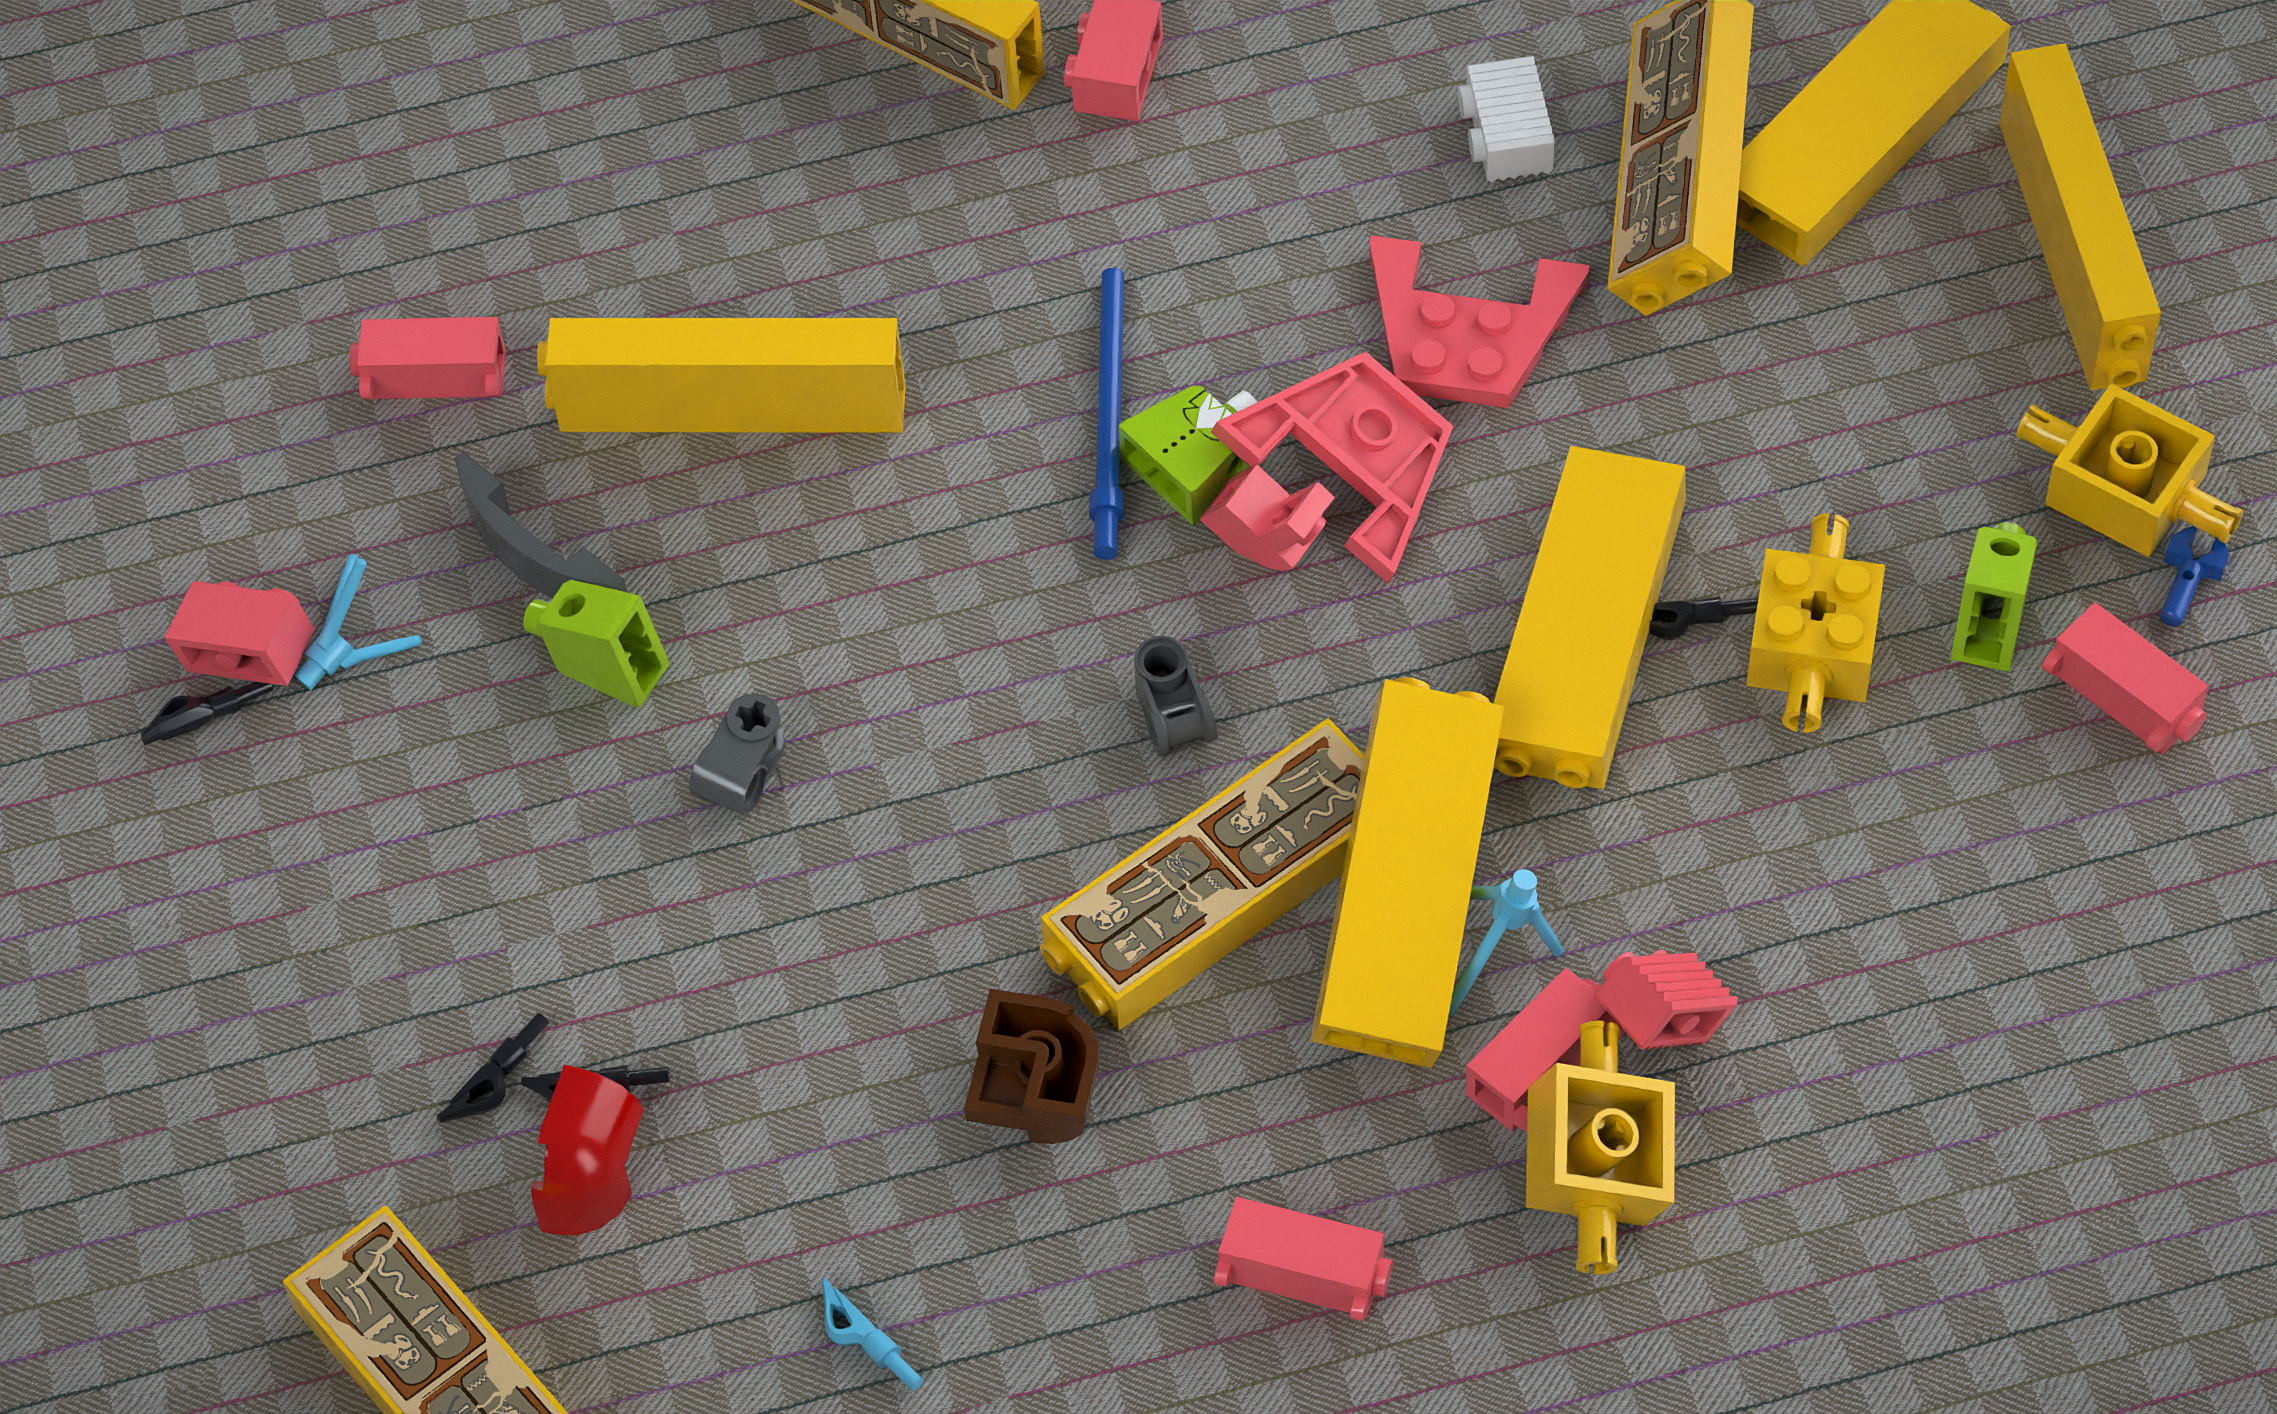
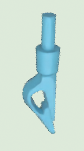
[822,1277,923,1391]

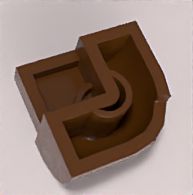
[964,988,1100,1144]

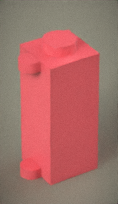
[349,317,506,399]
[2041,602,2209,755]
[1465,968,1625,1132]
[1214,1196,1393,1322]

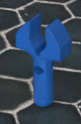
[2160,526,2229,627]

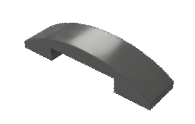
[455,451,627,599]

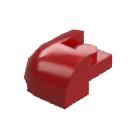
[531,1064,644,1236]

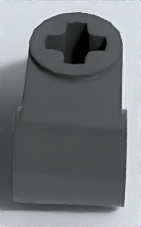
[1134,635,1218,757]
[689,693,785,815]

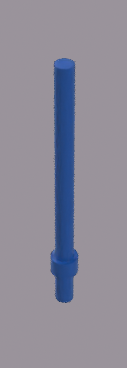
[1089,268,1124,560]

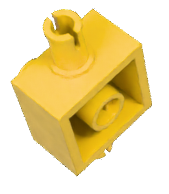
[2016,383,2244,558]
[1746,513,1885,733]
[1526,1020,1675,1275]

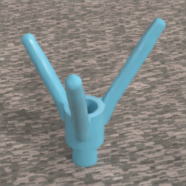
[293,554,422,690]
[1448,869,1564,1016]

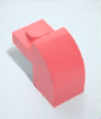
[1199,464,1335,571]

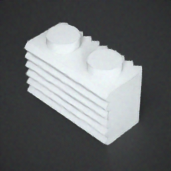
[1458,56,1555,183]

